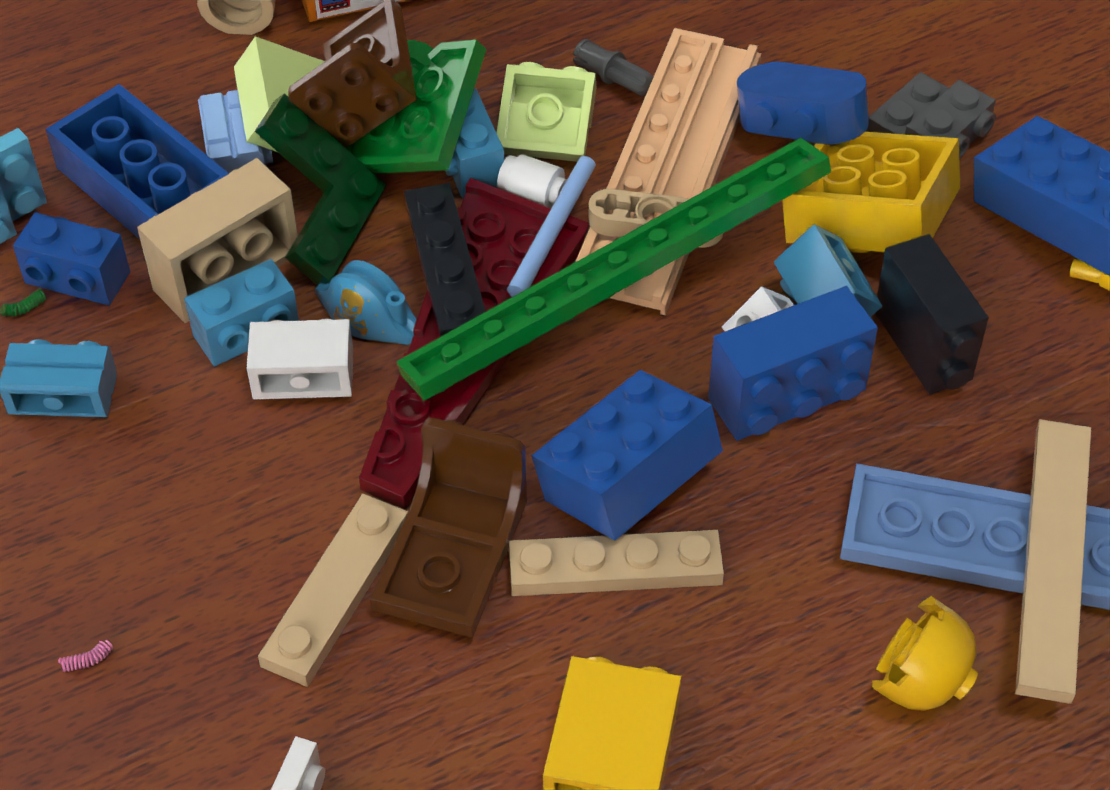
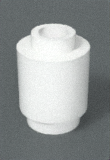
[497,154,567,208]

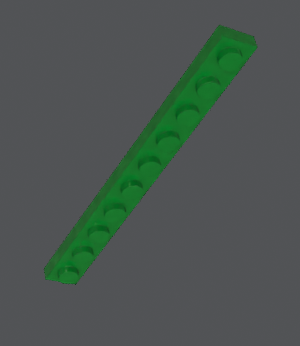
[396,138,831,401]

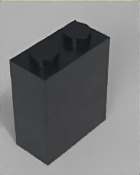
[875,234,989,395]

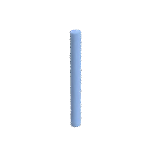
[507,156,596,297]

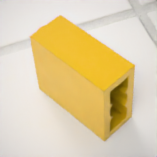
[543,656,681,790]

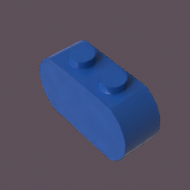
[737,61,869,145]

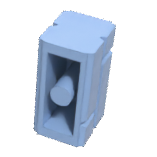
[198,90,273,173]

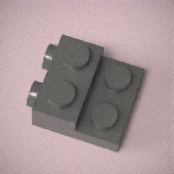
[866,72,996,160]

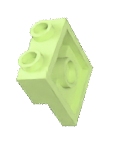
[496,62,597,162]

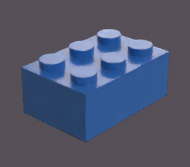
[708,285,878,441]
[531,370,723,541]

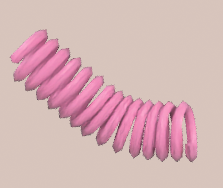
[58,640,113,673]

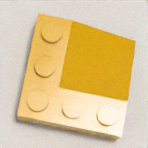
[782,132,960,253]

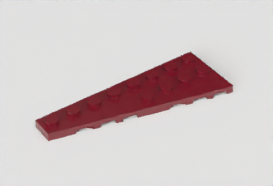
[359,178,590,509]

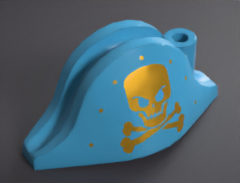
[315,260,417,345]

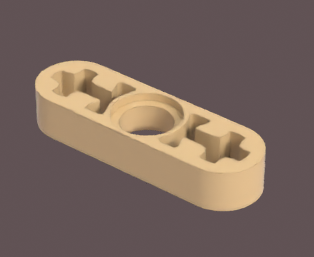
[589,189,723,248]

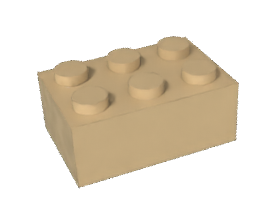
[137,158,298,323]

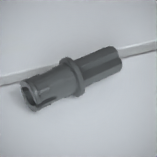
[573,39,653,95]

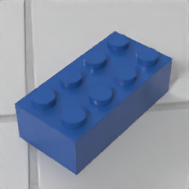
[45,84,229,239]
[974,116,1110,276]

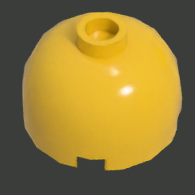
[872,596,978,711]

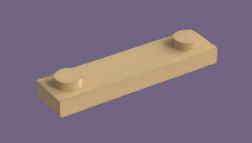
[258,494,408,687]

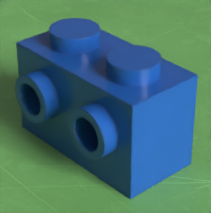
[13,212,130,306]

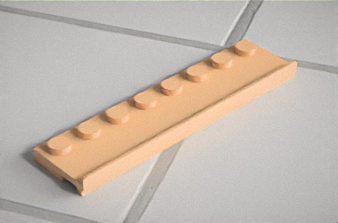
[576,28,761,316]

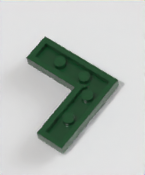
[255,93,386,286]

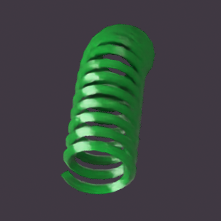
[1,288,46,317]

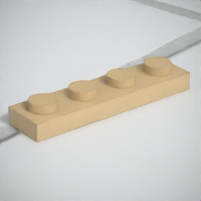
[509,530,724,596]

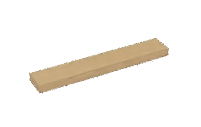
[1015,419,1091,704]

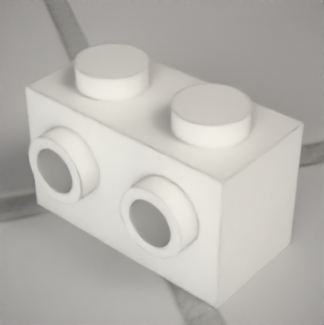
[247,319,353,399]

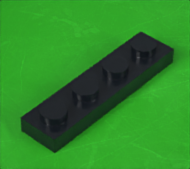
[404,183,486,337]

